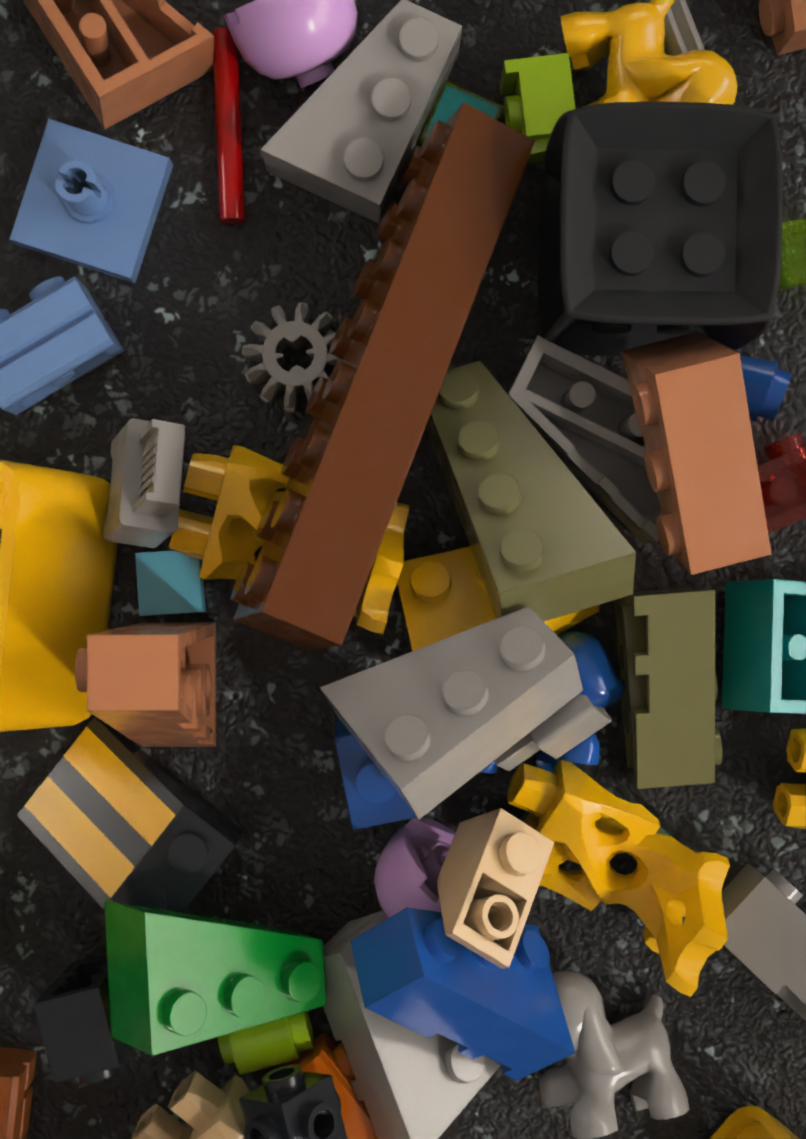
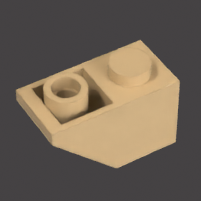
[436,808,554,969]

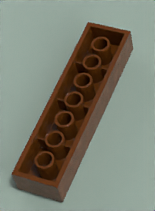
[231,102,535,650]

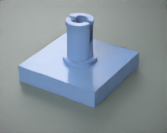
[10,118,173,283]

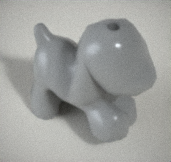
[539,971,689,1139]

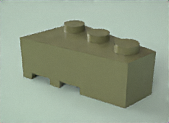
[613,588,723,789]

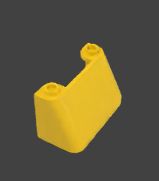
[0,460,118,732]

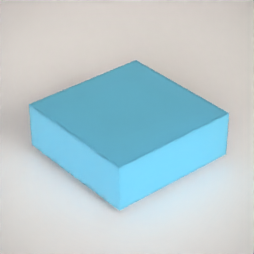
[135,550,206,616]

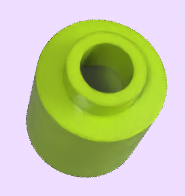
[218,1011,315,1075]

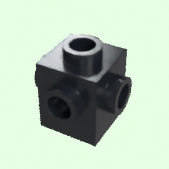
[239,1065,347,1139]

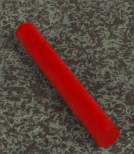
[212,28,245,224]

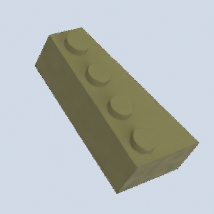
[426,361,636,621]

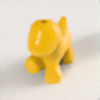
[560,0,738,107]

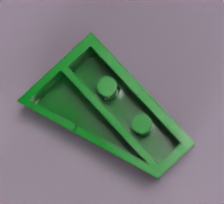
[104,900,326,1056]

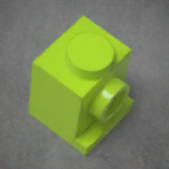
[499,53,576,163]

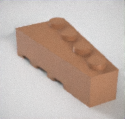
[75,622,216,747]

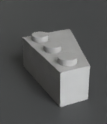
[261,0,462,224]
[319,606,583,819]
[722,863,806,1021]
[323,910,501,1139]

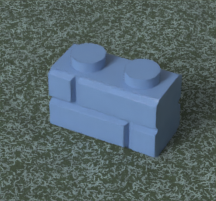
[0,276,124,415]

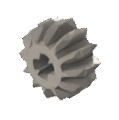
[242,303,338,413]

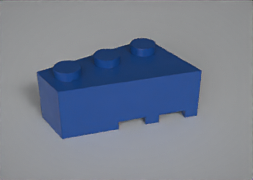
[350,907,576,1081]

